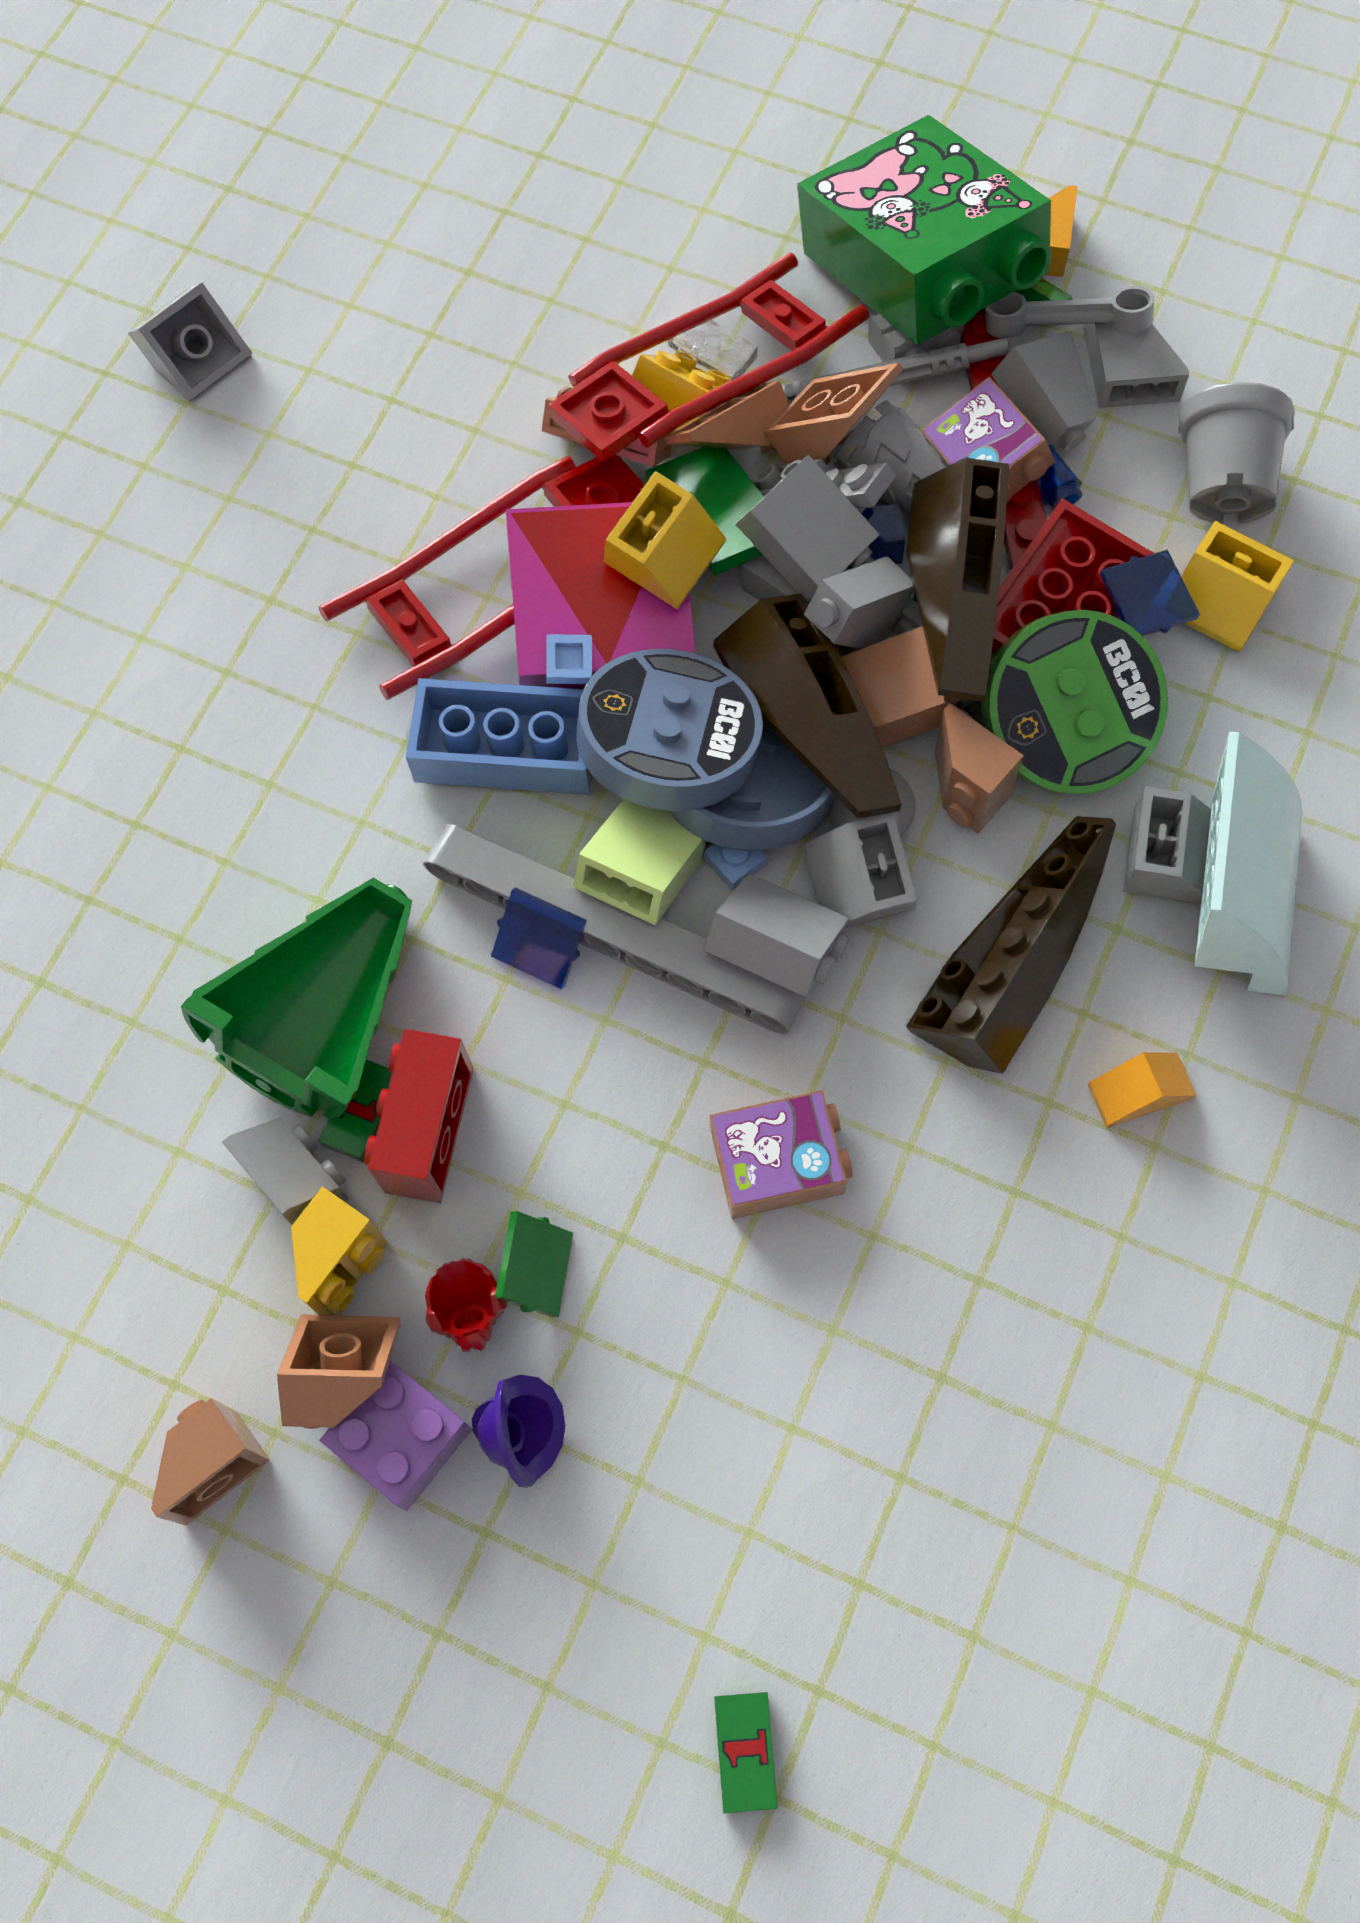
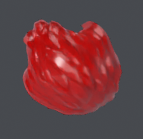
[425,1258,508,1352]

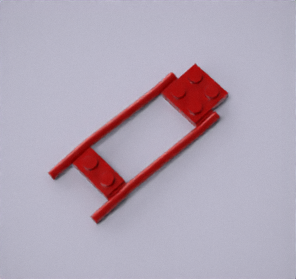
[548,252,870,463]
[318,455,645,700]

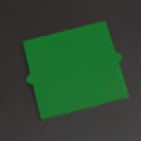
[495,1211,573,1317]

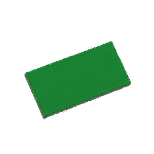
[645,447,764,575]

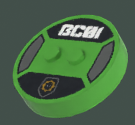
[981,610,1168,794]

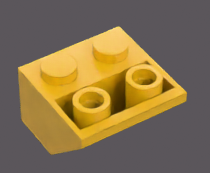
[632,350,732,431]
[604,471,726,610]
[1163,521,1294,652]
[291,1186,387,1315]

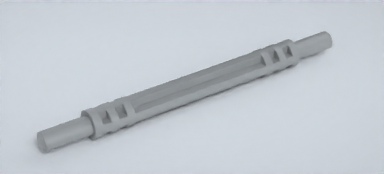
[782,337,1009,405]

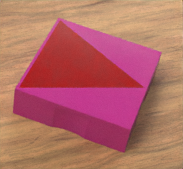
[506,502,696,689]

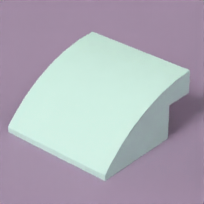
[1195,731,1303,996]

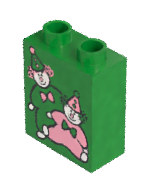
[797,115,1052,345]

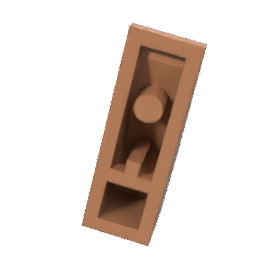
[664,381,789,452]

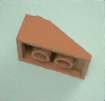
[765,362,903,465]

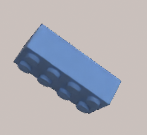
[406,678,592,795]

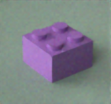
[319,1361,473,1511]

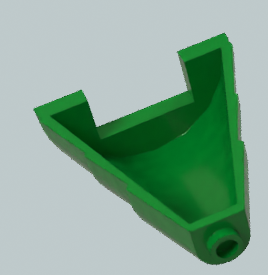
[181,877,412,1119]

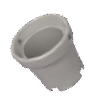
[1178,382,1295,524]

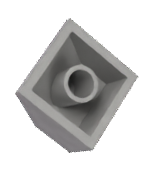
[128,282,252,401]
[222,1117,349,1225]

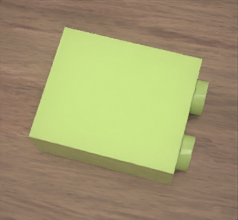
[573,799,707,925]

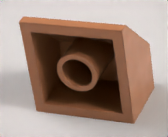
[935,703,1024,833]
[277,1314,401,1429]
[151,1398,270,1525]

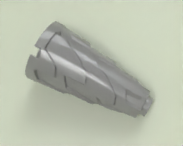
[834,399,946,516]

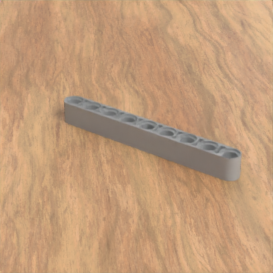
[423,824,806,1034]

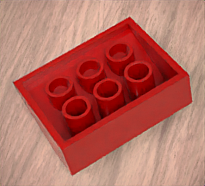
[992,498,1175,654]

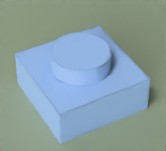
[546,634,592,684]
[704,844,768,891]

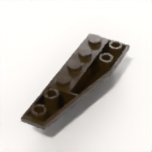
[906,457,1009,702]
[713,593,902,819]
[906,816,1116,1074]

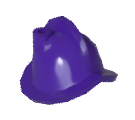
[471,1374,566,1488]

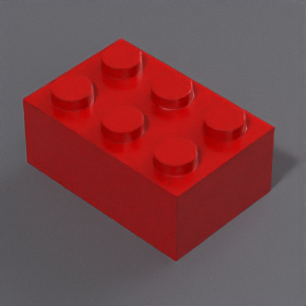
[364,1029,474,1204]

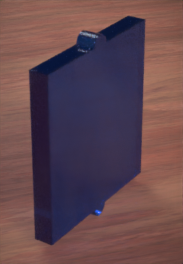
[1099,549,1200,636]
[491,887,587,989]

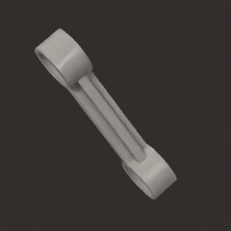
[985,286,1155,338]

